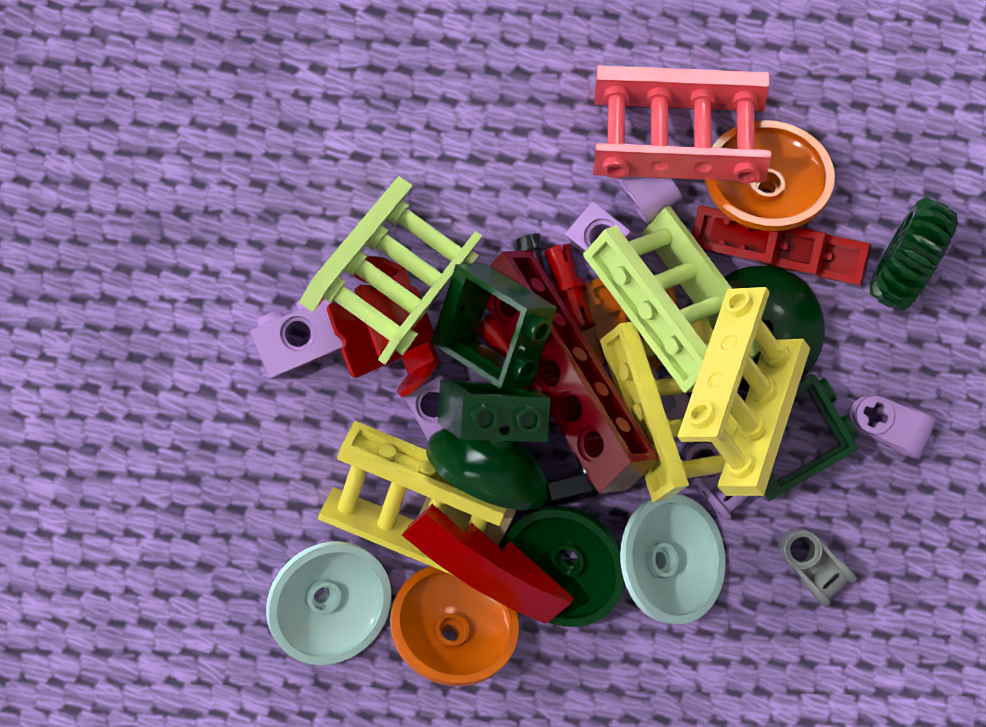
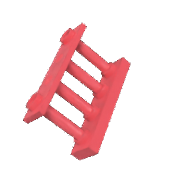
[593,65,771,184]

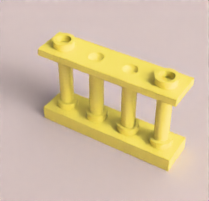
[677,287,810,496]
[600,317,738,503]
[318,420,507,576]

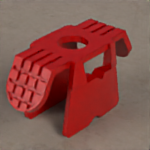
[326,256,440,397]

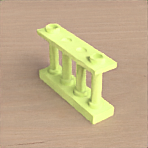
[299,176,482,365]
[583,206,762,393]

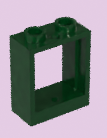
[431,263,557,389]
[763,374,859,501]
[438,380,551,442]

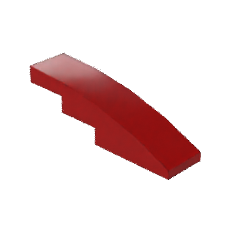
[692,205,872,287]
[402,503,574,624]

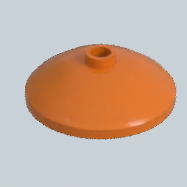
[705,120,835,231]
[390,566,519,687]

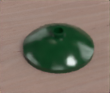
[711,266,825,392]
[426,428,550,510]
[502,506,625,627]

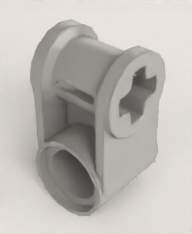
[778,527,857,608]

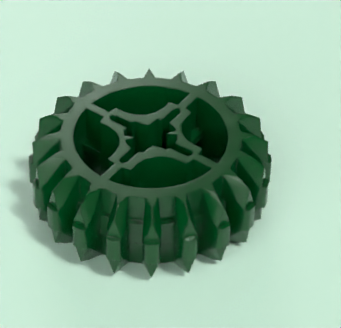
[870,197,958,311]

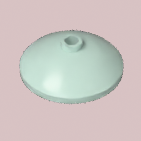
[620,494,725,624]
[266,541,391,665]

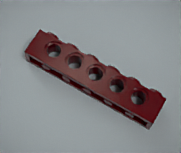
[486,251,659,494]

